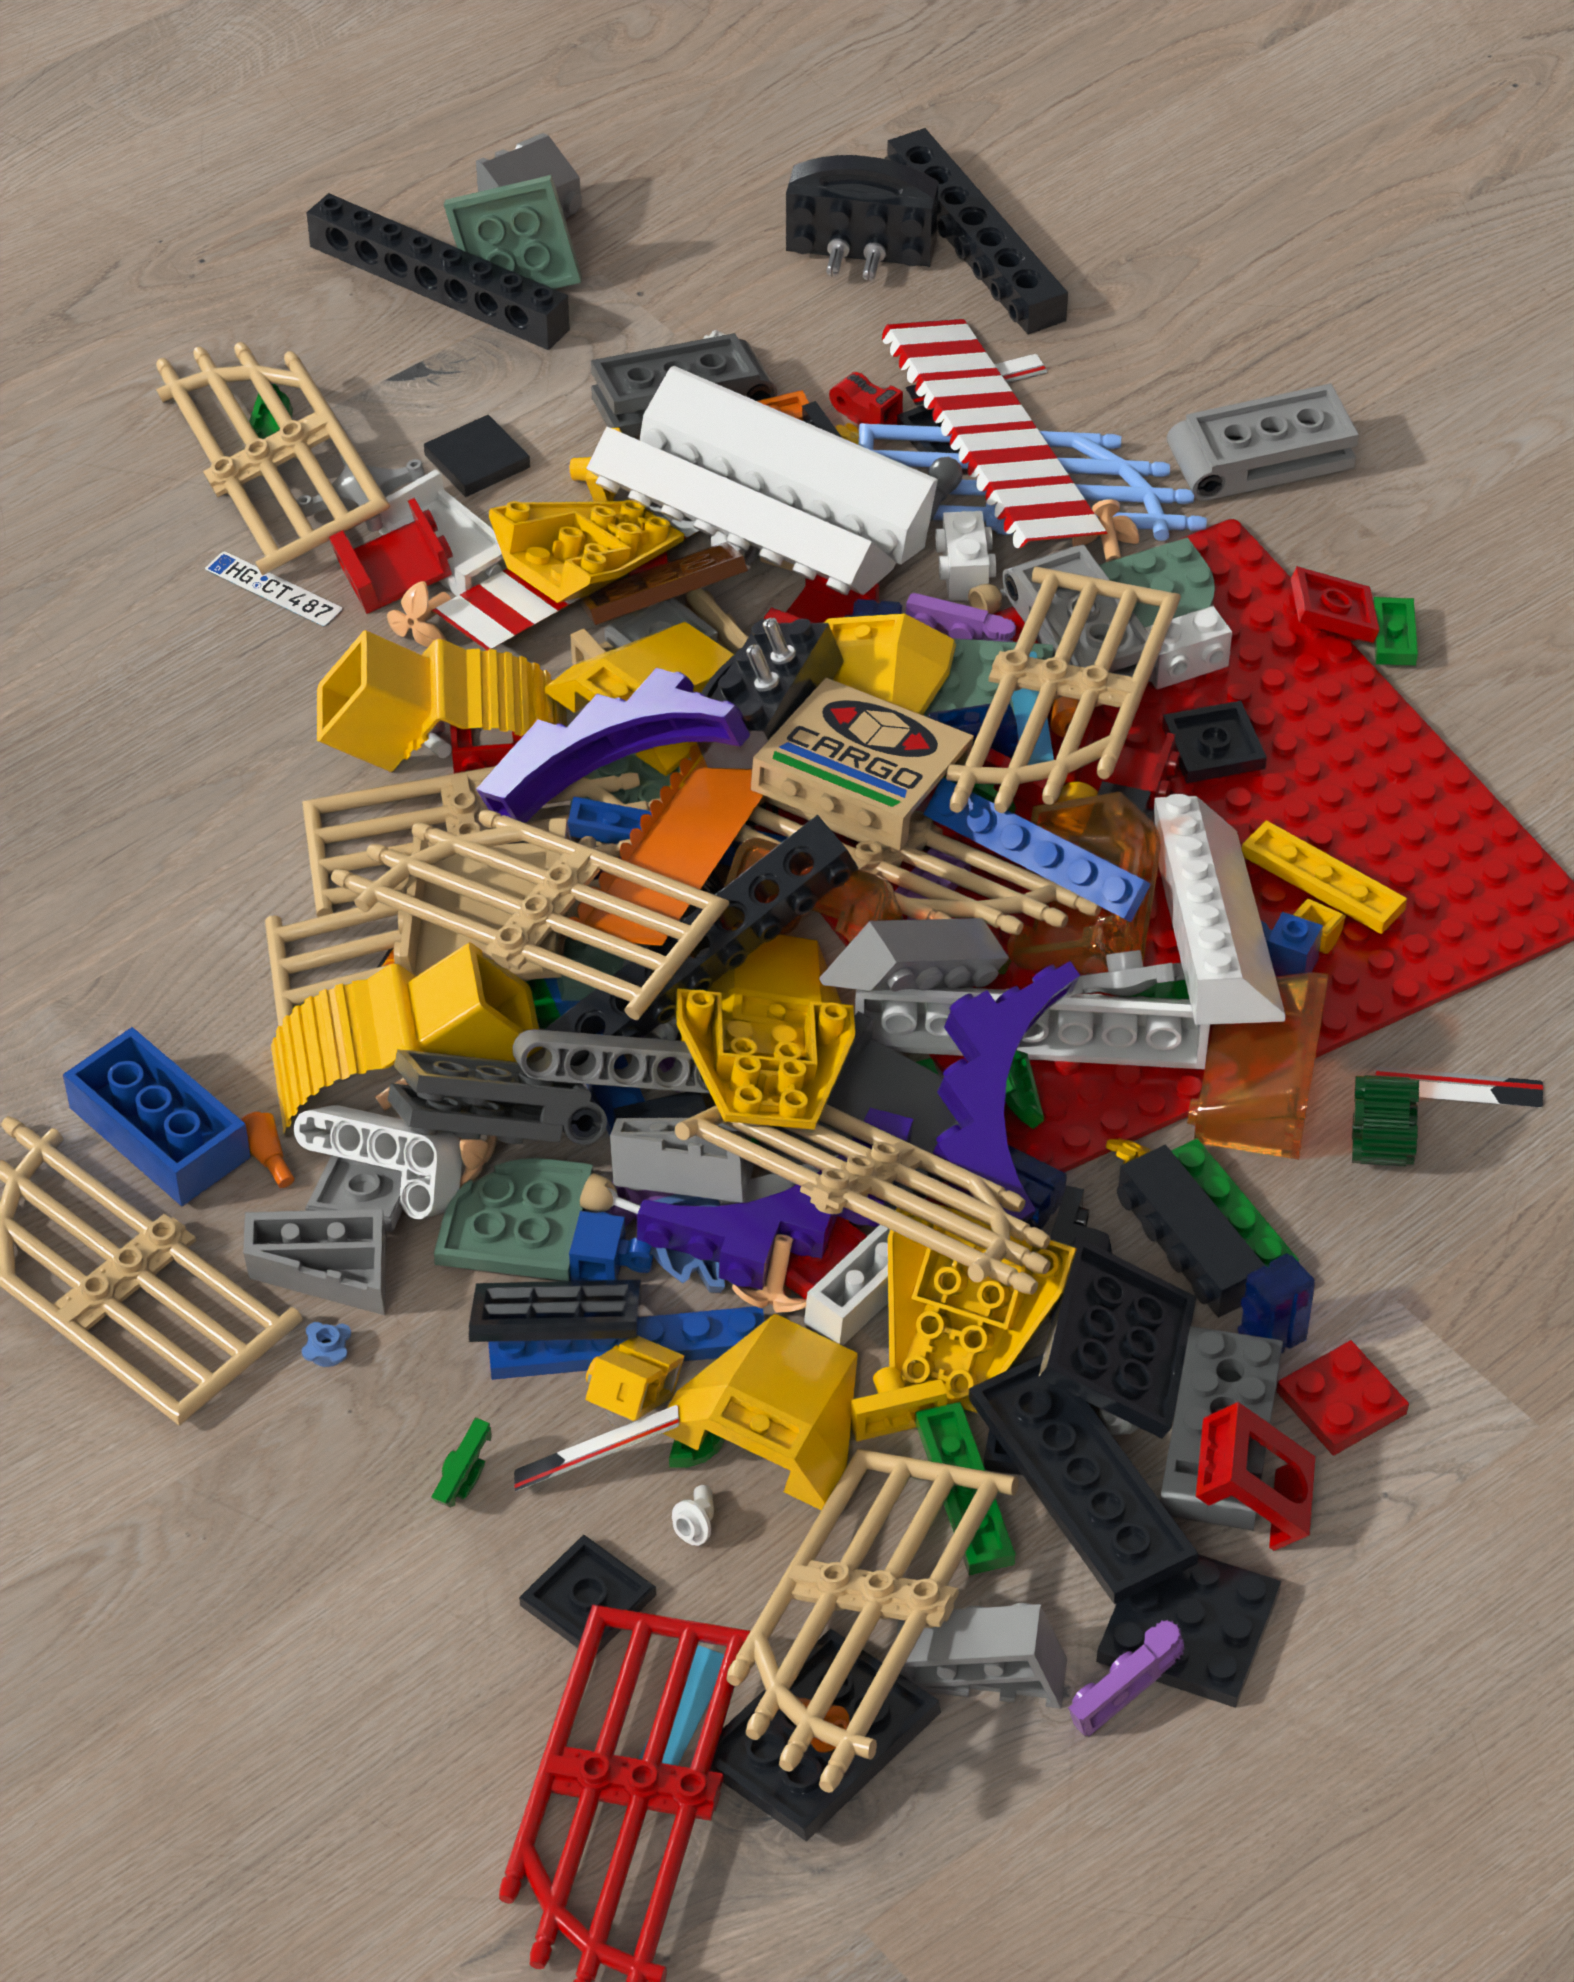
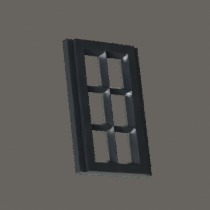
[468,1279,641,1342]

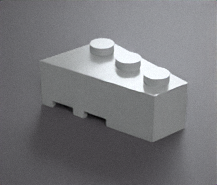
[610,1118,754,1203]
[243,1209,387,1315]
[896,1603,1067,1709]

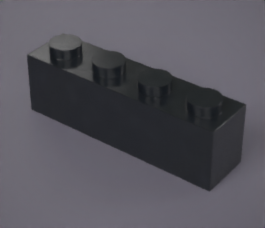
[1117,1144,1267,1318]

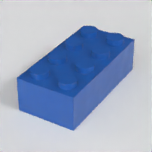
[63,1027,251,1207]

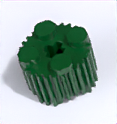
[1352,1075,1419,1166]

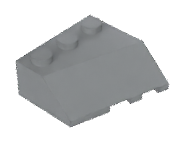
[476,133,582,220]

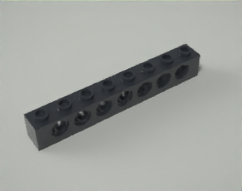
[884,128,1068,334]
[306,193,570,350]
[544,814,859,1085]

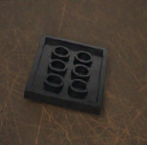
[1038,1236,1197,1439]
[710,1628,941,1842]

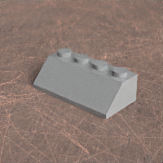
[819,918,1009,992]

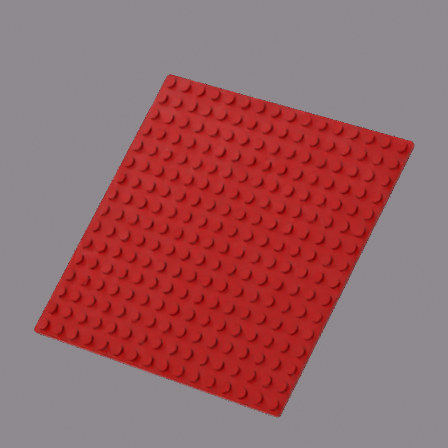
[753,519,1574,1185]

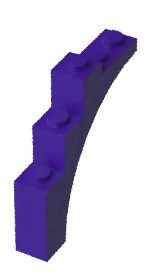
[476,668,750,823]
[933,961,1080,1222]
[637,1107,913,1290]

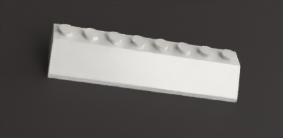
[640,366,938,565]
[586,427,896,595]
[1153,794,1285,1025]
[855,987,1210,1069]

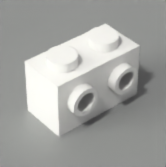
[935,511,996,601]
[1145,606,1232,689]

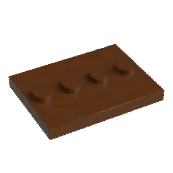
[579,542,748,625]

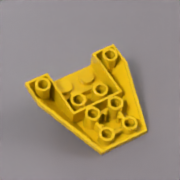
[489,500,685,603]
[824,613,956,716]
[545,621,734,776]
[681,927,842,1041]
[676,988,855,1130]
[887,1202,1077,1413]
[662,1313,858,1510]

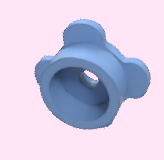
[302,1322,351,1367]

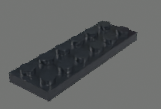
[969,1354,1198,1604]

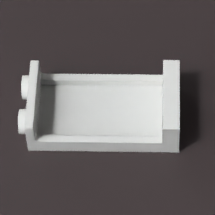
[379,469,507,596]

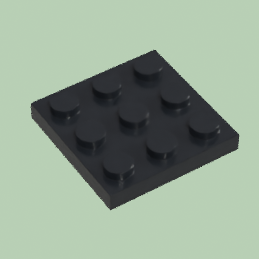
[1096,1554,1281,1708]

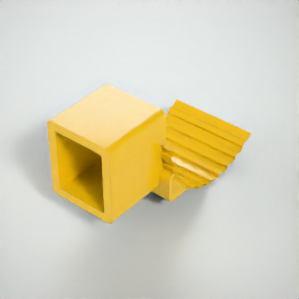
[317,630,567,772]
[271,942,543,1133]

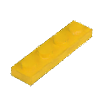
[1242,820,1407,934]

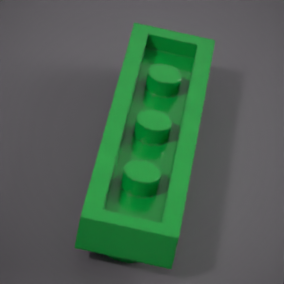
[1171,1138,1299,1287]
[915,1402,1016,1575]

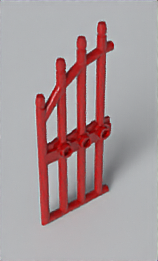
[499,1604,751,1982]

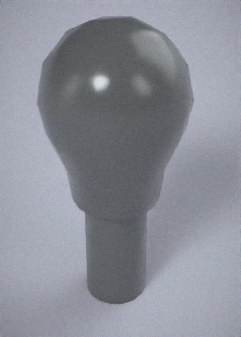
[928,456,963,521]

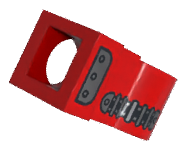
[829,372,903,425]

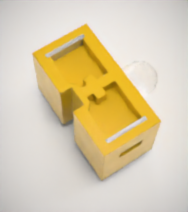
[585,1336,685,1428]

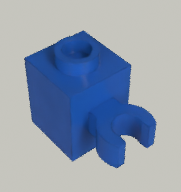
[1260,912,1323,989]
[569,1211,653,1281]

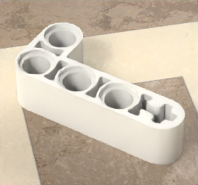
[294,1105,462,1219]

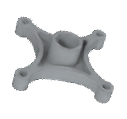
[297,452,425,532]
[1066,950,1185,996]

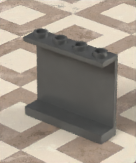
[760,1011,962,1211]

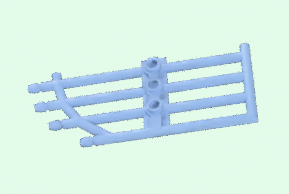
[858,423,1207,541]

